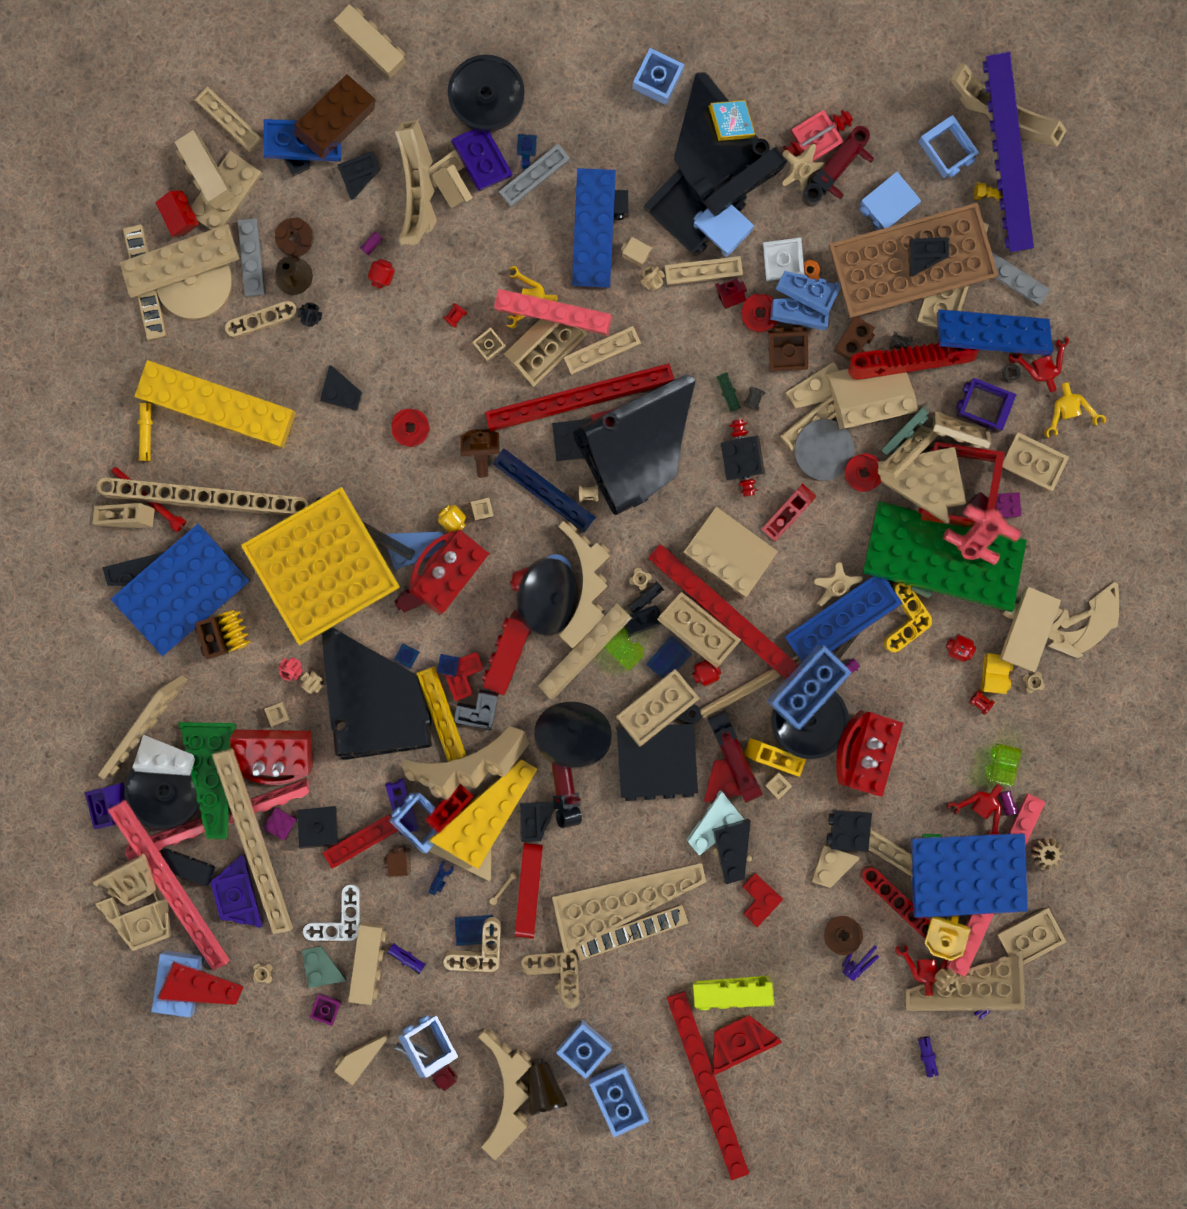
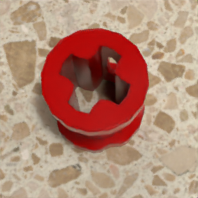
[442,303,467,329]
[969,690,995,715]

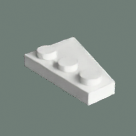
[133,735,195,775]

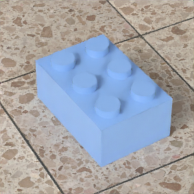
[152,950,203,1017]
[589,1063,649,1137]

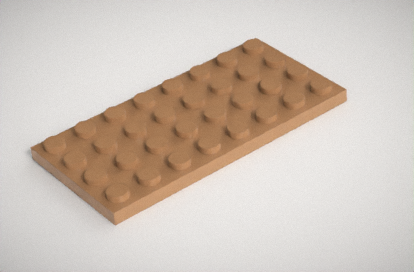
[829,203,998,319]

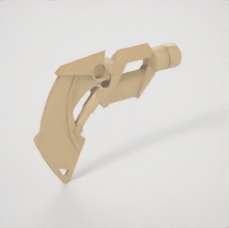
[1001,582,1119,658]

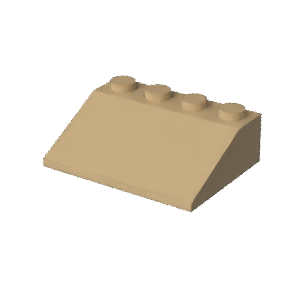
[827,366,918,430]
[683,507,778,598]

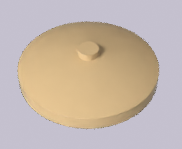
[156,264,233,320]

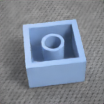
[633,48,684,106]
[557,1019,612,1079]

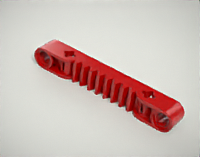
[848,342,979,380]

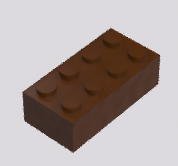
[294,74,376,159]

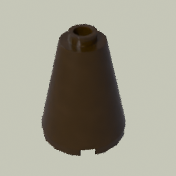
[275,257,313,295]
[529,1059,568,1116]

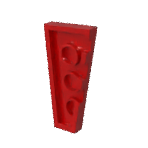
[157,961,244,1005]

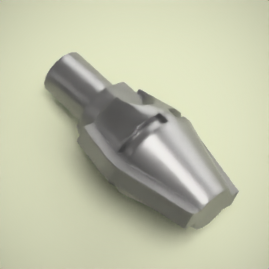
[394,1042,429,1064]

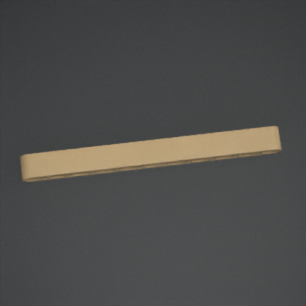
[97,478,309,516]

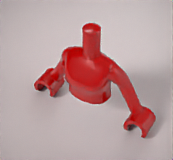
[1008,337,1069,393]
[947,784,1003,835]
[895,945,949,996]

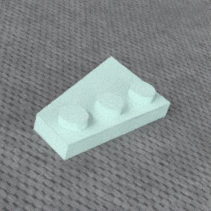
[686,790,744,855]

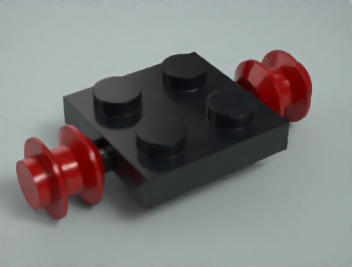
[721,419,765,497]

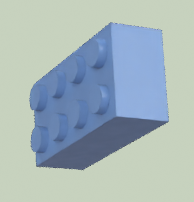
[766,645,852,730]

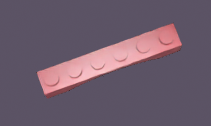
[494,289,613,336]

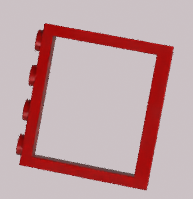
[918,442,1005,528]

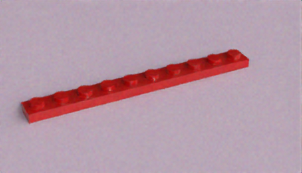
[485,363,674,432]
[648,544,799,680]
[666,991,749,1181]

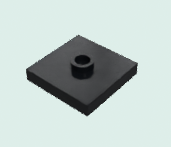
[297,806,338,849]

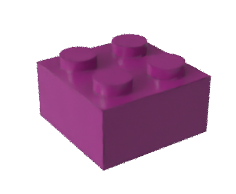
[996,492,1021,518]
[263,807,298,840]
[309,993,342,1026]

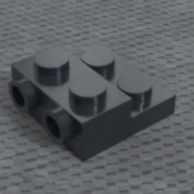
[826,809,872,852]

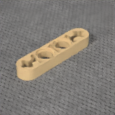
[225,301,298,338]

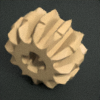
[1031,838,1065,871]

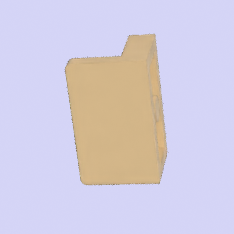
[432,163,472,208]

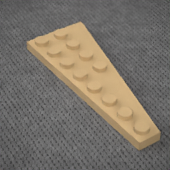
[552,863,706,953]

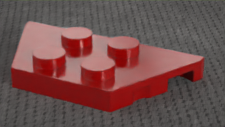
[713,1014,782,1075]

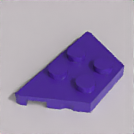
[211,854,263,927]

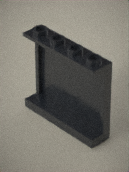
[644,169,747,256]
[617,723,698,801]

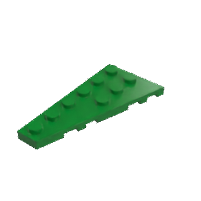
[178,722,237,840]

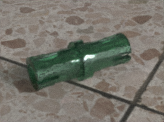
[716,372,741,413]

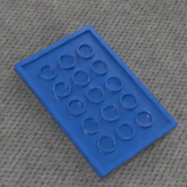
[110,523,250,656]
[911,833,1028,917]

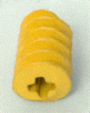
[216,610,251,652]

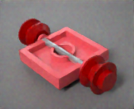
[782,110,853,162]

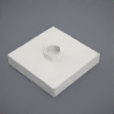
[763,237,805,281]

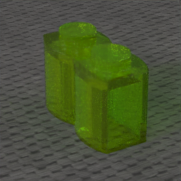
[604,628,645,671]
[986,743,1022,787]

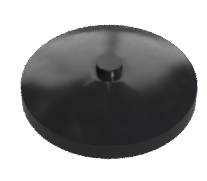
[448,55,525,132]
[517,558,578,636]
[771,691,849,759]
[534,702,612,768]
[124,769,200,830]

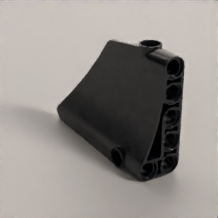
[674,73,787,217]
[573,374,695,515]
[321,627,432,760]

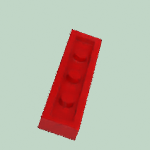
[322,814,399,869]

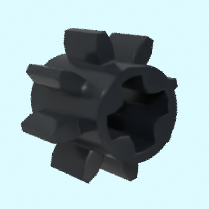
[297,302,323,327]

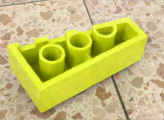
[692,975,774,1010]

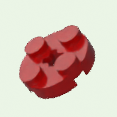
[741,294,777,333]
[391,409,430,447]
[844,453,881,492]

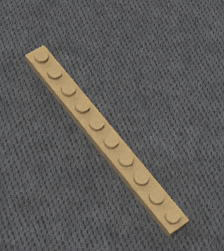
[213,748,293,934]

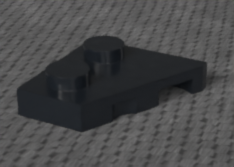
[337,151,380,200]
[909,237,949,277]
[320,365,362,411]

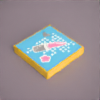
[709,100,755,141]

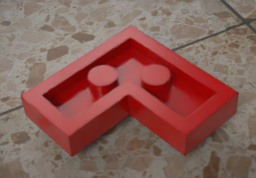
[441,652,484,701]
[742,873,783,928]

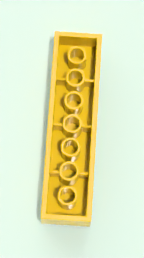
[134,360,296,449]

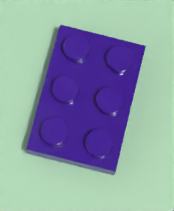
[451,129,513,192]

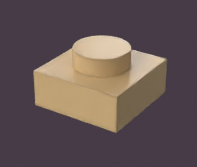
[471,498,494,521]
[264,702,290,727]
[765,772,792,800]

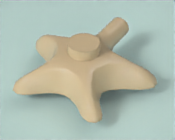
[782,144,825,191]
[814,562,863,607]

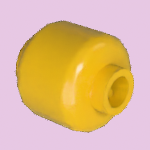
[437,504,466,533]

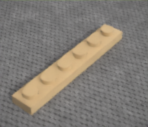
[538,604,632,700]

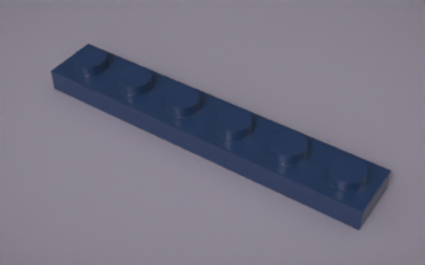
[493,448,596,533]

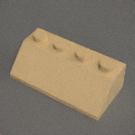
[503,301,588,387]

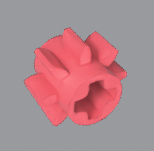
[278,657,303,681]

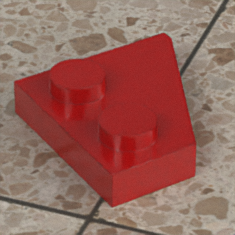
[704,759,741,802]

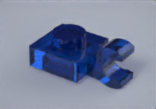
[517,134,537,169]
[428,861,454,896]

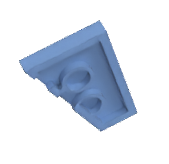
[776,271,840,316]
[770,298,829,331]
[382,532,446,570]

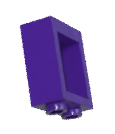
[955,378,1017,432]

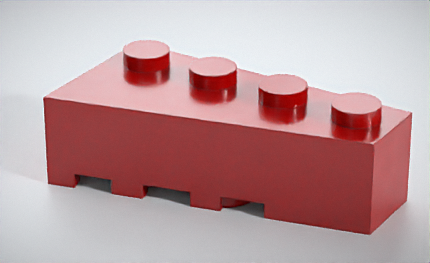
[482,609,529,695]

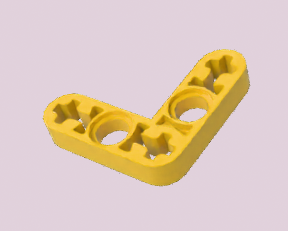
[883,582,932,652]

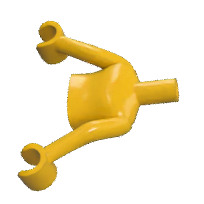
[506,266,557,329]
[1044,382,1106,438]

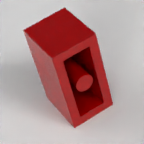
[155,190,199,237]

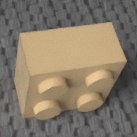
[472,327,506,362]

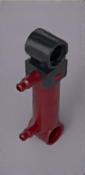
[802,126,874,206]
[707,709,763,803]
[551,762,582,828]

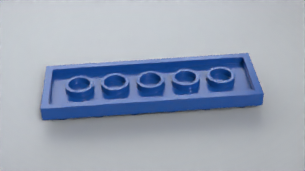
[572,168,616,288]
[937,309,1053,355]
[785,576,903,662]

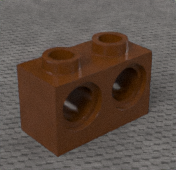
[834,316,875,362]

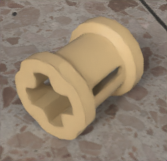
[579,485,598,502]

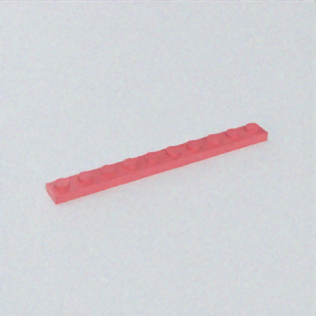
[125,778,310,860]
[946,793,1046,977]
[108,800,230,970]

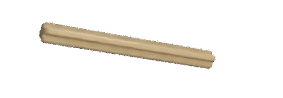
[700,656,802,718]

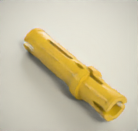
[137,403,153,461]

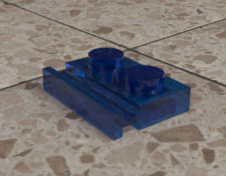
[646,636,692,679]
[455,914,495,946]

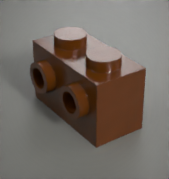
[195,617,229,660]
[384,845,411,877]

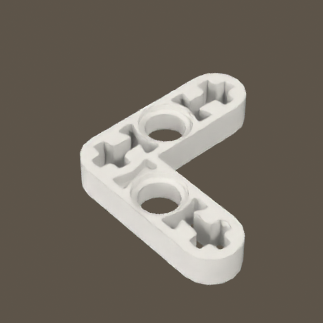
[303,884,360,941]

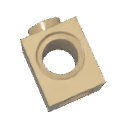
[621,237,652,268]

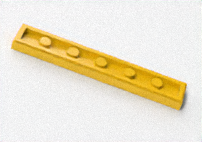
[417,666,467,762]

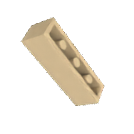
[334,4,406,79]
[174,130,235,209]
[348,922,387,1005]

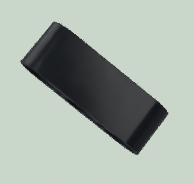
[161,848,215,886]

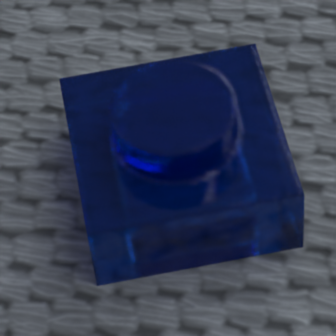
[394,643,420,669]
[437,654,460,677]

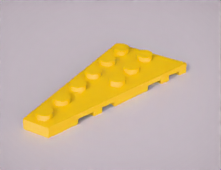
[429,759,537,869]

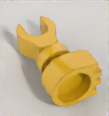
[973,182,1002,201]

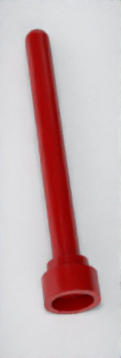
[111,467,187,533]

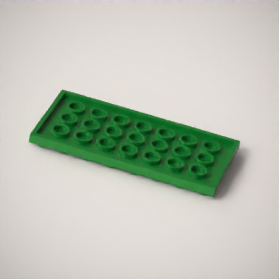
[862,501,1027,612]

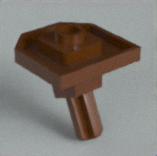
[460,428,500,478]

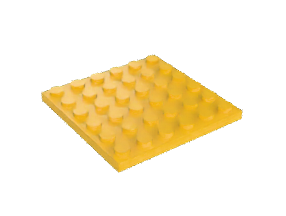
[241,487,400,646]

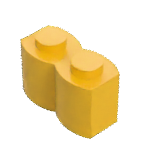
[980,653,1013,694]

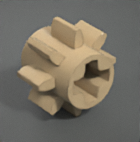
[640,266,665,290]
[300,671,324,694]
[934,968,959,993]

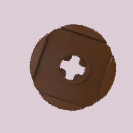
[275,217,314,257]
[824,916,863,955]

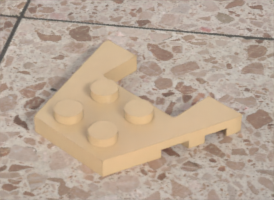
[96,882,171,951]

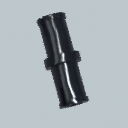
[628,581,664,613]

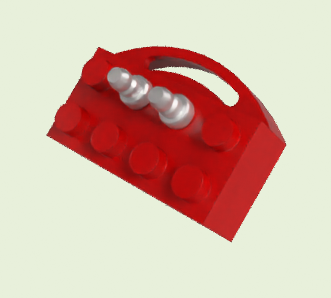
[409,529,490,616]
[836,710,903,797]
[230,729,313,785]

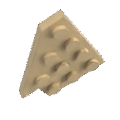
[878,447,966,524]

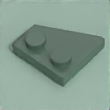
[302,946,346,988]

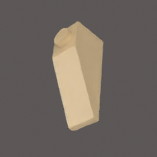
[92,503,155,528]
[334,1033,389,1086]

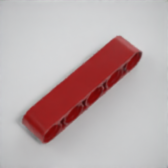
[515,843,543,939]
[860,866,931,938]

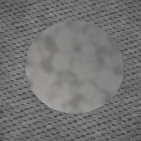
[795,419,854,480]

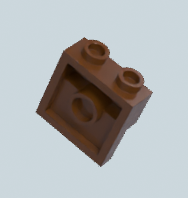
[768,325,808,371]

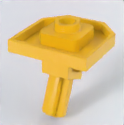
[925,915,971,961]

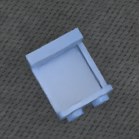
[859,172,921,230]
[693,205,754,258]

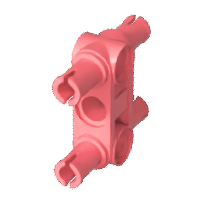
[943,504,1021,565]

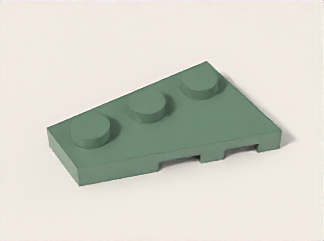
[882,404,929,455]

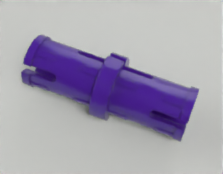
[387,943,426,974]
[918,1036,939,1078]

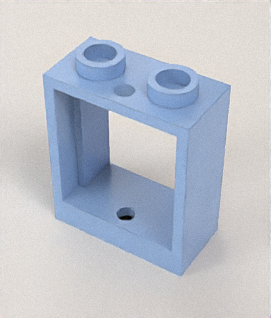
[918,115,979,178]
[389,793,437,853]
[398,1015,458,1078]

